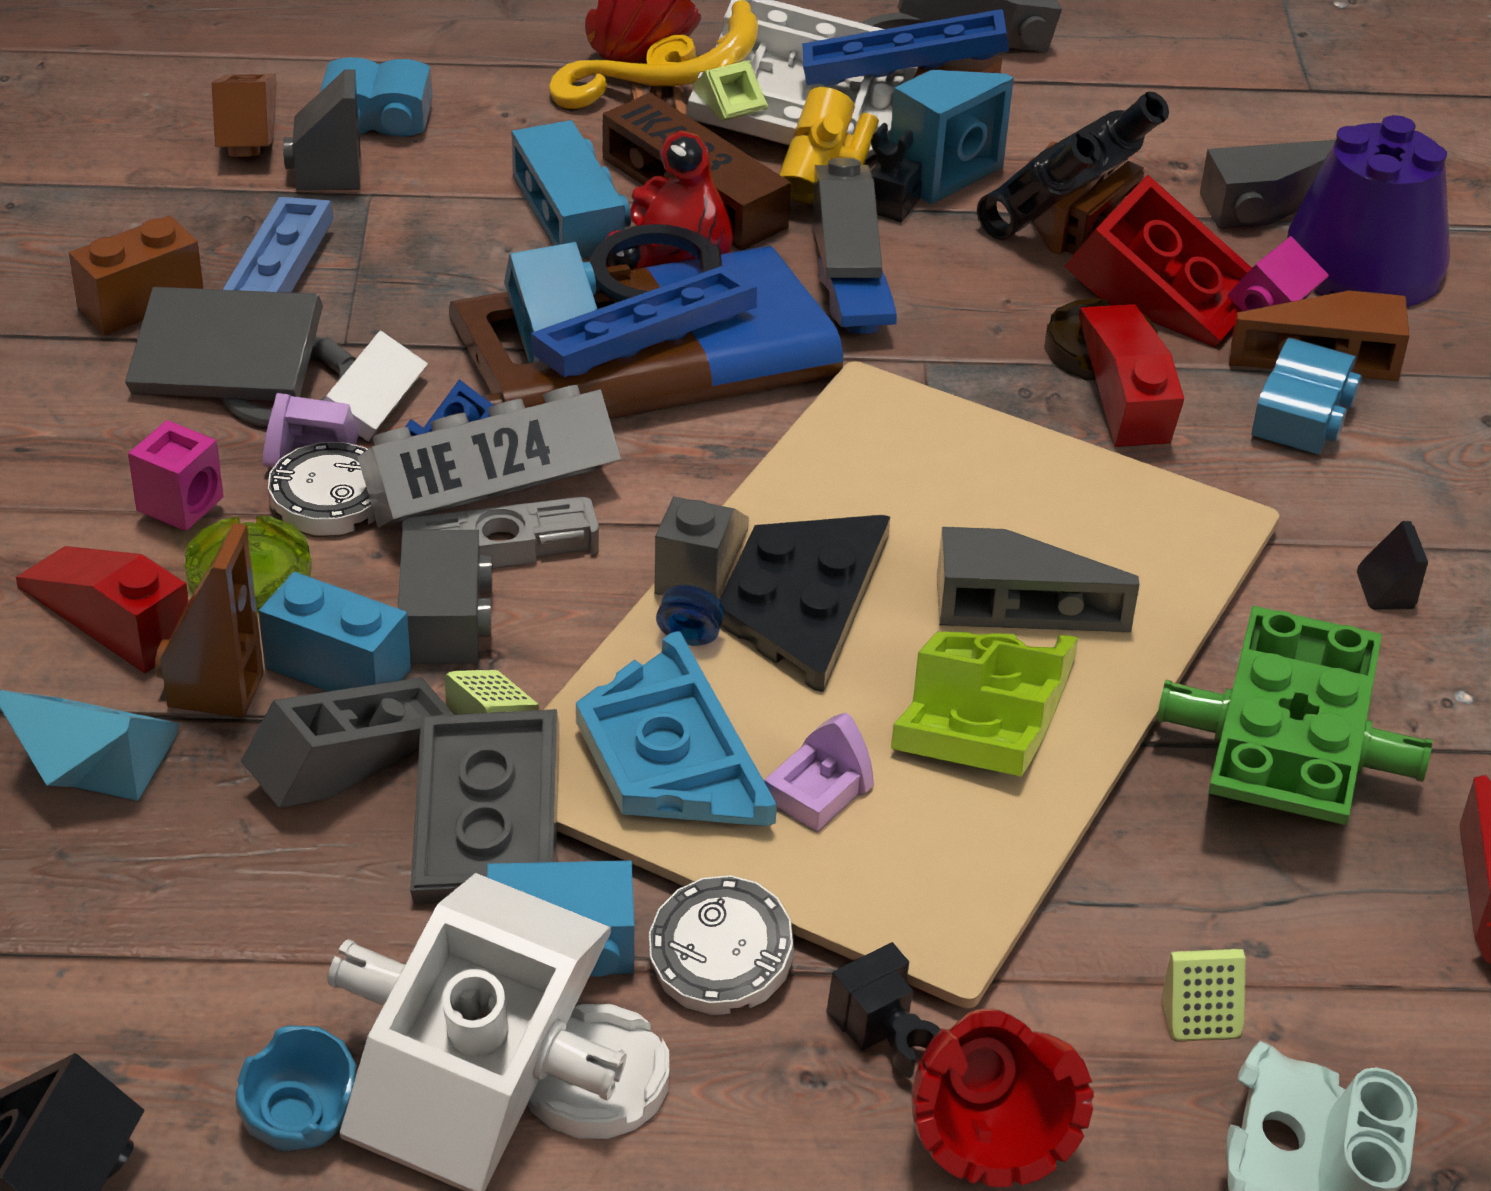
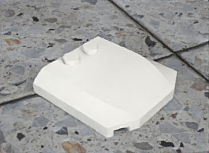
[686,0,918,159]

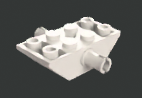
[328,873,627,1191]

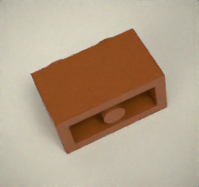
[68,215,204,335]

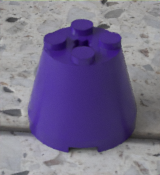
[1287,115,1450,307]

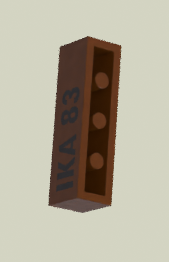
[602,92,791,251]

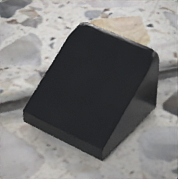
[1357,521,1428,609]

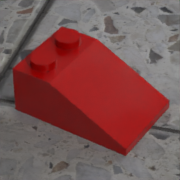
[1064,174,1252,347]

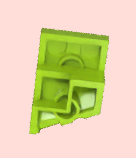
[891,631,1078,777]

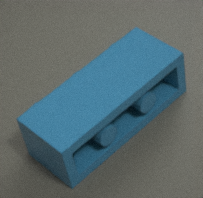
[512,120,631,258]

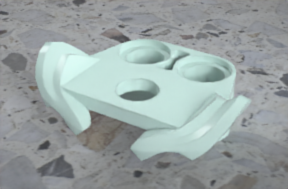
[1225,1041,1418,1191]

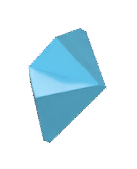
[0,690,180,801]

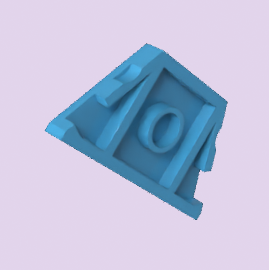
[576,631,777,826]

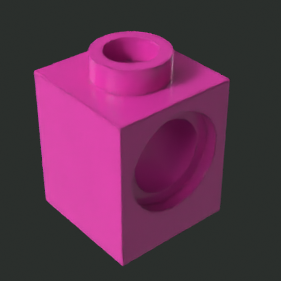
[1227,236,1329,312]
[128,420,224,531]

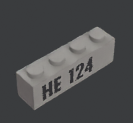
[358,385,621,528]

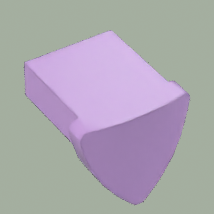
[262,393,359,468]
[764,713,874,832]

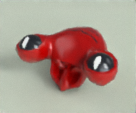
[605,130,733,270]

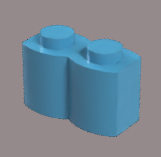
[319,57,433,136]
[1251,338,1362,455]

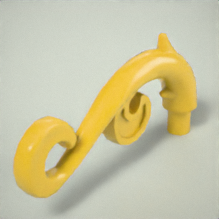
[549,0,758,109]

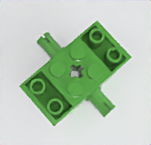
[1156,605,1433,825]

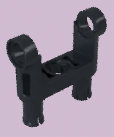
[977,91,1169,240]

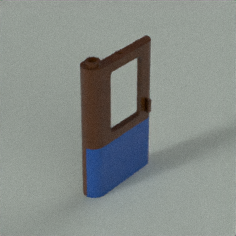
[449,246,843,419]

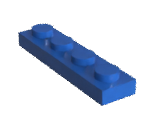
[802,9,1009,86]
[531,265,757,377]

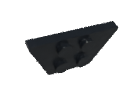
[716,515,890,692]

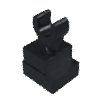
[871,123,922,222]
[826,942,941,1078]

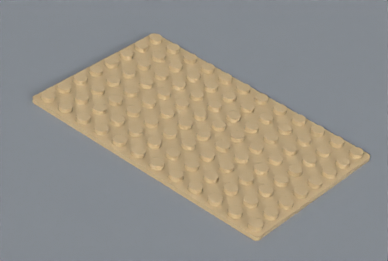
[544,361,1279,1008]

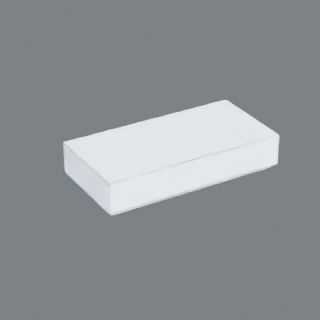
[324,330,428,442]

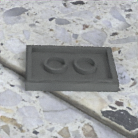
[125,287,323,401]
[410,709,560,904]

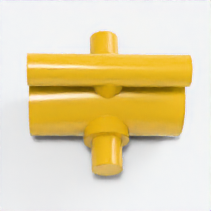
[779,87,879,204]

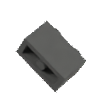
[398,530,493,664]

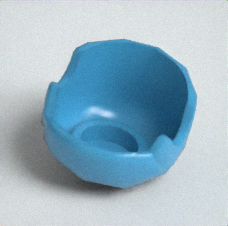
[236,1025,357,1152]

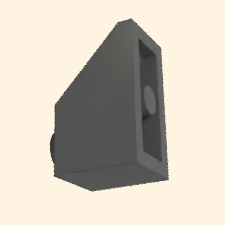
[283,69,362,190]
[654,496,749,606]

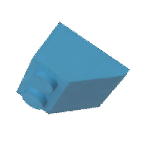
[890,70,1014,204]

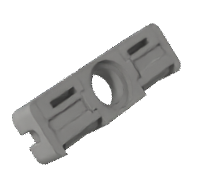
[402,497,599,568]

